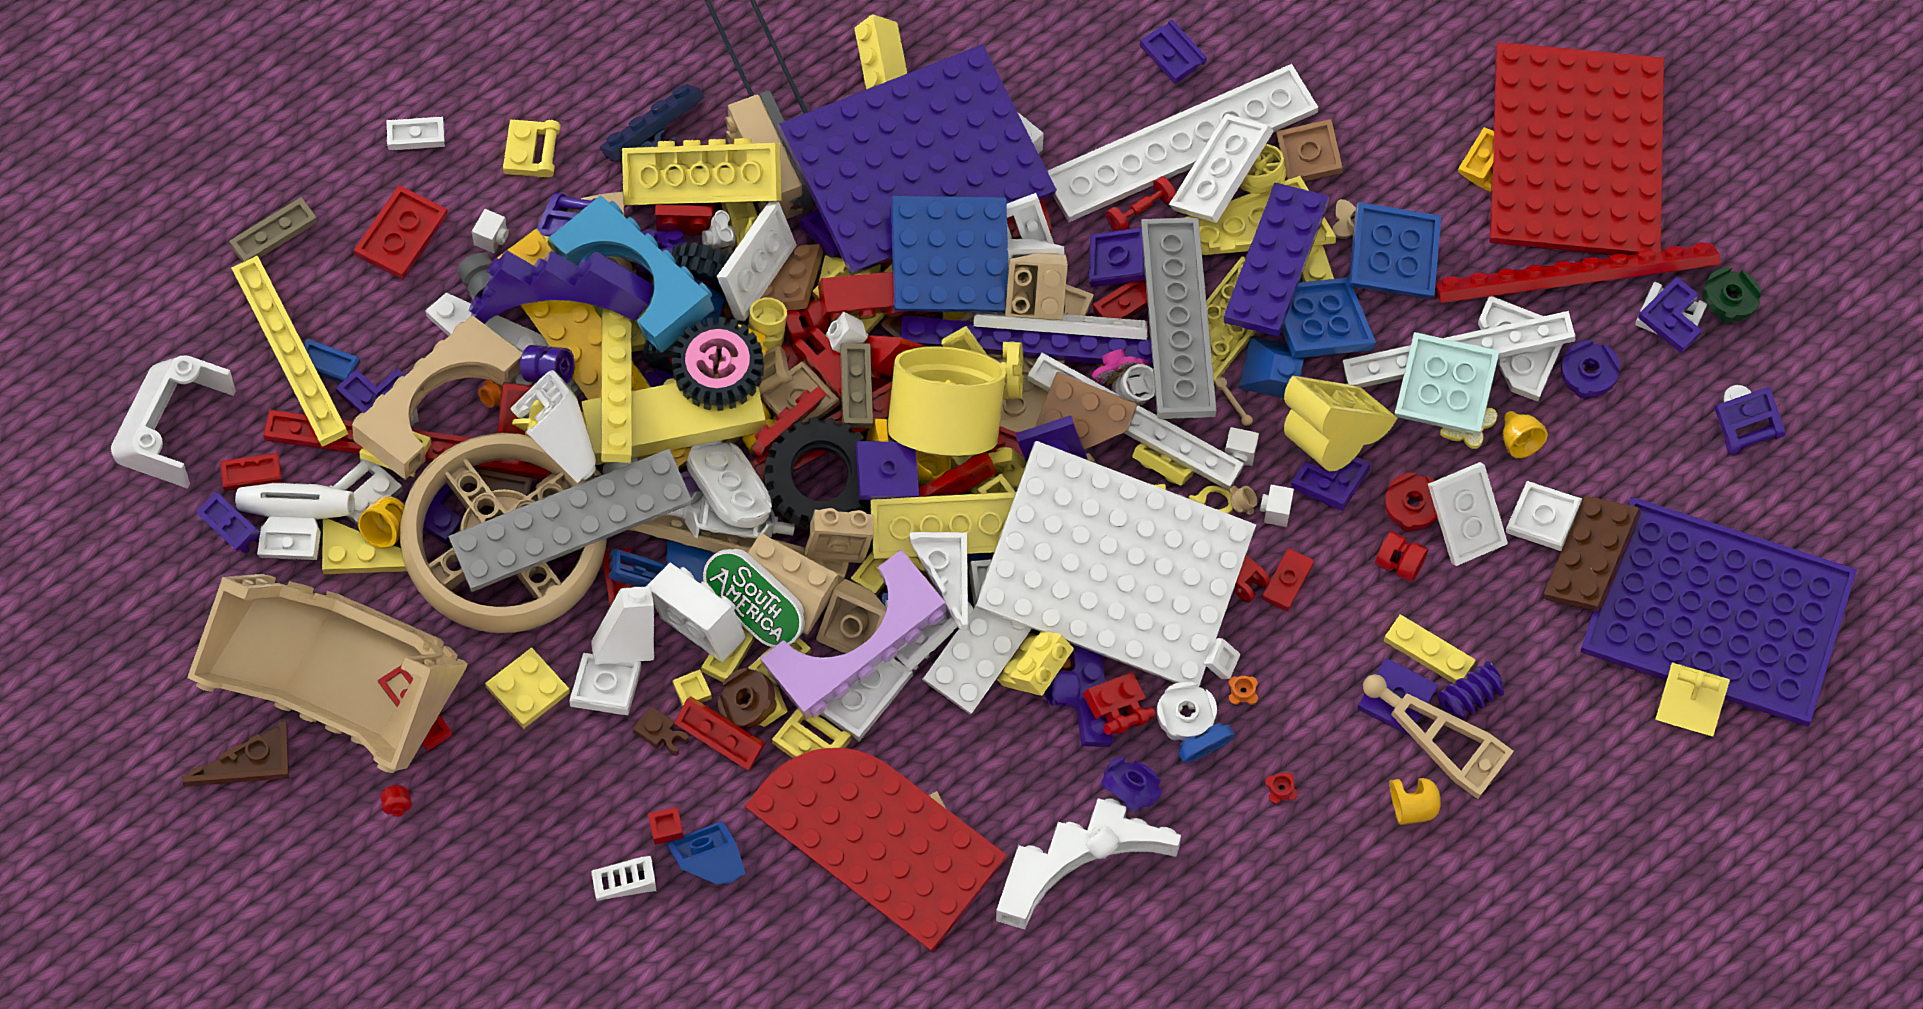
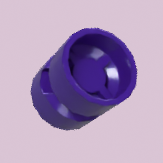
[520,345,575,384]

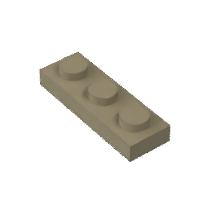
[229,197,318,263]
[840,343,873,428]

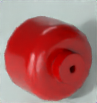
[380,785,412,817]

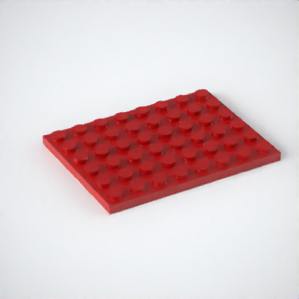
[1489,42,1664,255]

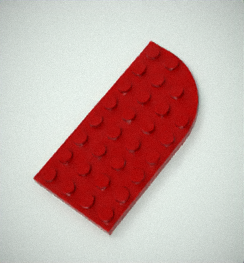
[744,748,1008,952]

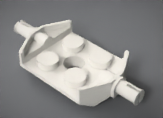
[666,491,795,539]

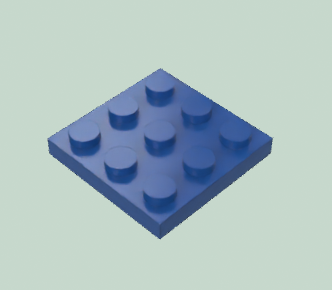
[1349,202,1441,300]
[1282,277,1376,359]

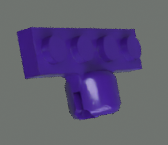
[1045,643,1113,747]

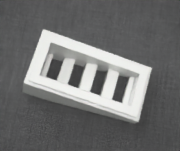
[591,856,656,901]

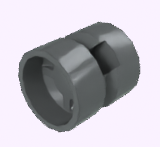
[457,253,492,300]

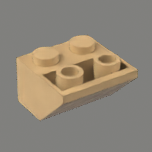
[1005,253,1068,320]

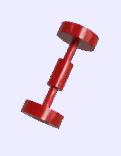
[1106,176,1176,231]

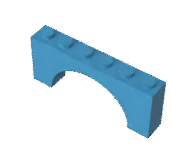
[548,195,714,353]

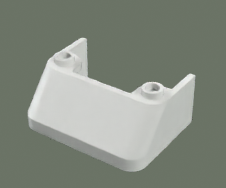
[111,355,236,489]

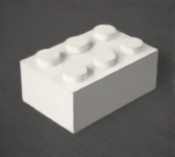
[646,563,746,662]

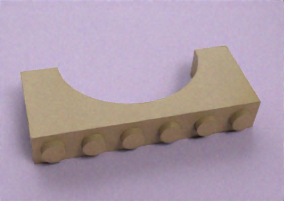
[352,315,522,480]

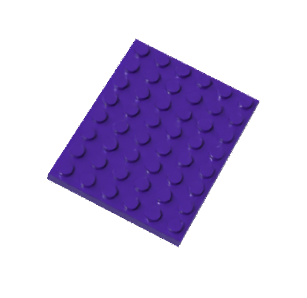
[778,44,1057,275]
[1580,497,1857,727]

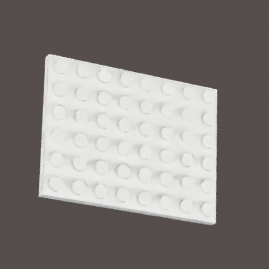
[975,441,1256,689]

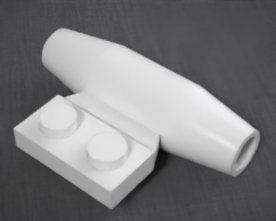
[235,483,355,560]

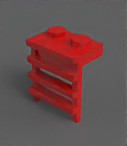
[655,203,716,235]

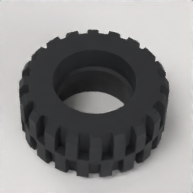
[764,417,870,531]

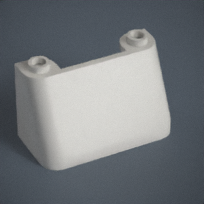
[510,370,596,483]

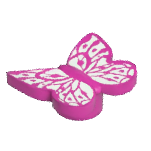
[1092,349,1150,386]

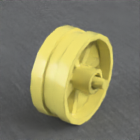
[1239,144,1286,193]

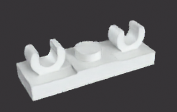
[896,602,975,671]

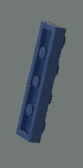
[600,84,705,161]

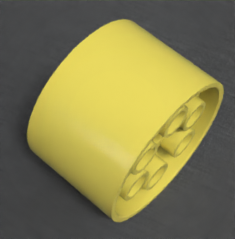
[887,347,1006,456]

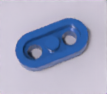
[1178,723,1236,764]

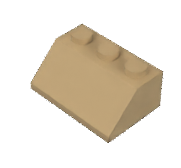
[748,533,838,635]

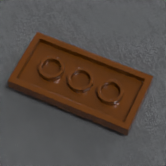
[1544,496,1641,612]

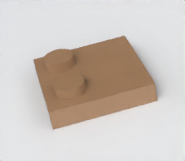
[1276,119,1343,182]

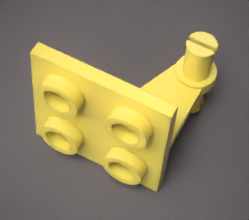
[1655,662,1730,736]

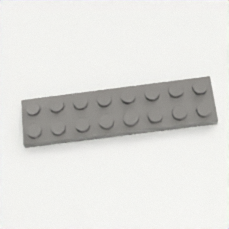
[1141,218,1216,419]
[449,449,692,592]

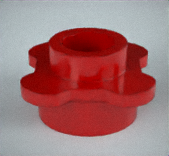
[1265,772,1298,804]

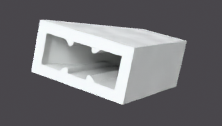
[591,586,654,665]

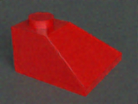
[863,335,927,380]

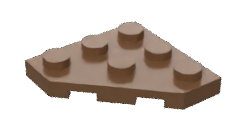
[723,244,824,318]
[1035,372,1138,450]

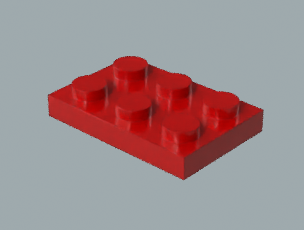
[354,185,448,280]

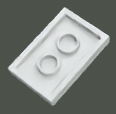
[1428,462,1508,566]

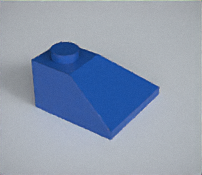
[1239,336,1305,398]
[666,821,746,885]

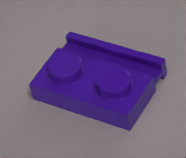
[1140,19,1207,84]

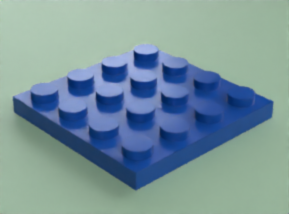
[891,196,1009,312]

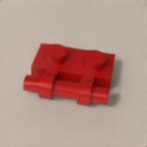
[1082,672,1156,735]

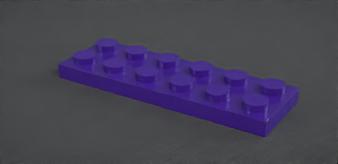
[1224,183,1329,337]

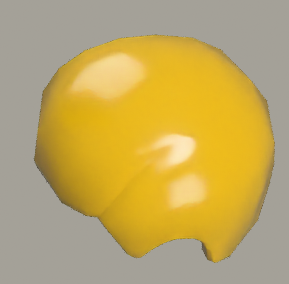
[916,450,951,482]

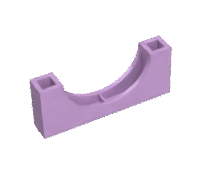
[760,549,947,719]

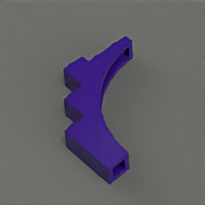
[468,250,654,324]

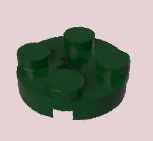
[1701,267,1761,324]

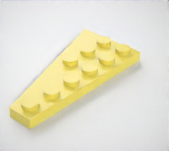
[1185,176,1336,255]

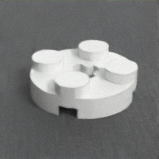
[1157,682,1217,741]

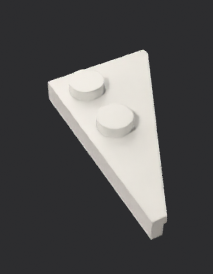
[909,532,968,630]

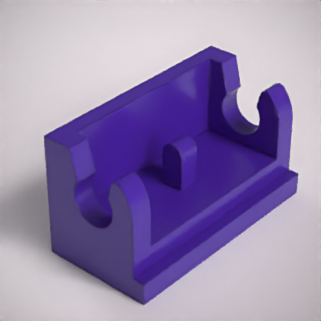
[196,491,261,553]

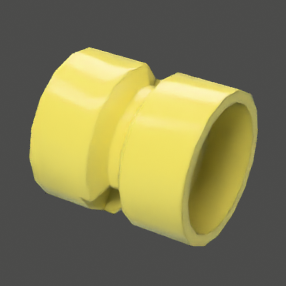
[748,297,787,352]

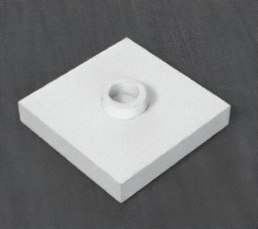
[1506,481,1582,551]
[569,653,642,715]

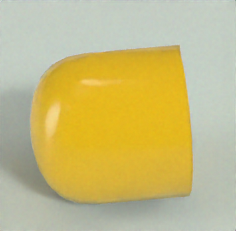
[358,496,405,548]
[1389,778,1441,825]

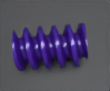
[1437,661,1504,721]

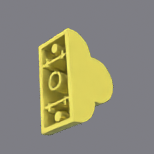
[1284,376,1397,471]

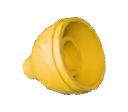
[1502,411,1548,458]

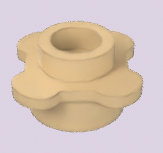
[1230,485,1257,515]

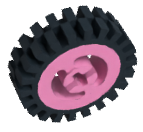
[672,317,764,411]

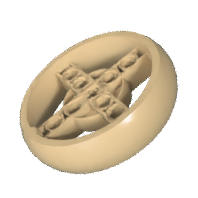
[400,433,607,633]

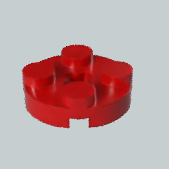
[1384,472,1438,532]

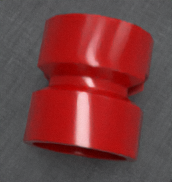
[784,299,830,346]
[1375,531,1429,583]

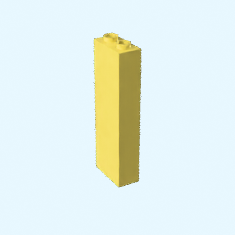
[581,374,766,465]

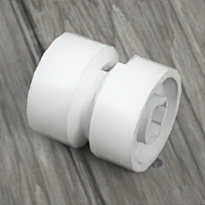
[1111,364,1155,406]

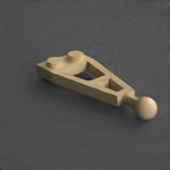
[1363,674,1514,799]

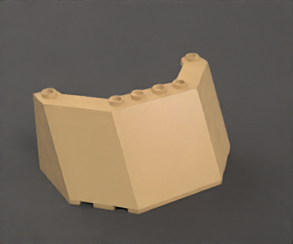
[187,574,467,773]

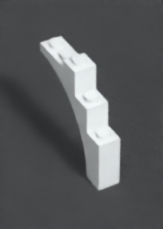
[996,798,1181,930]

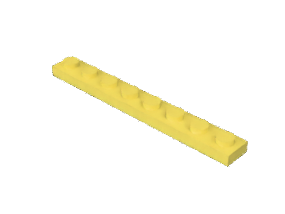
[232,256,348,447]
[601,308,632,463]

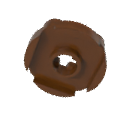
[718,668,777,729]

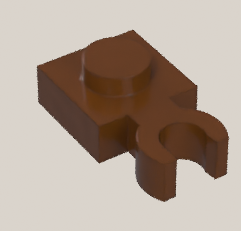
[633,706,689,756]

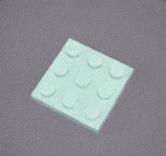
[1395,332,1499,435]

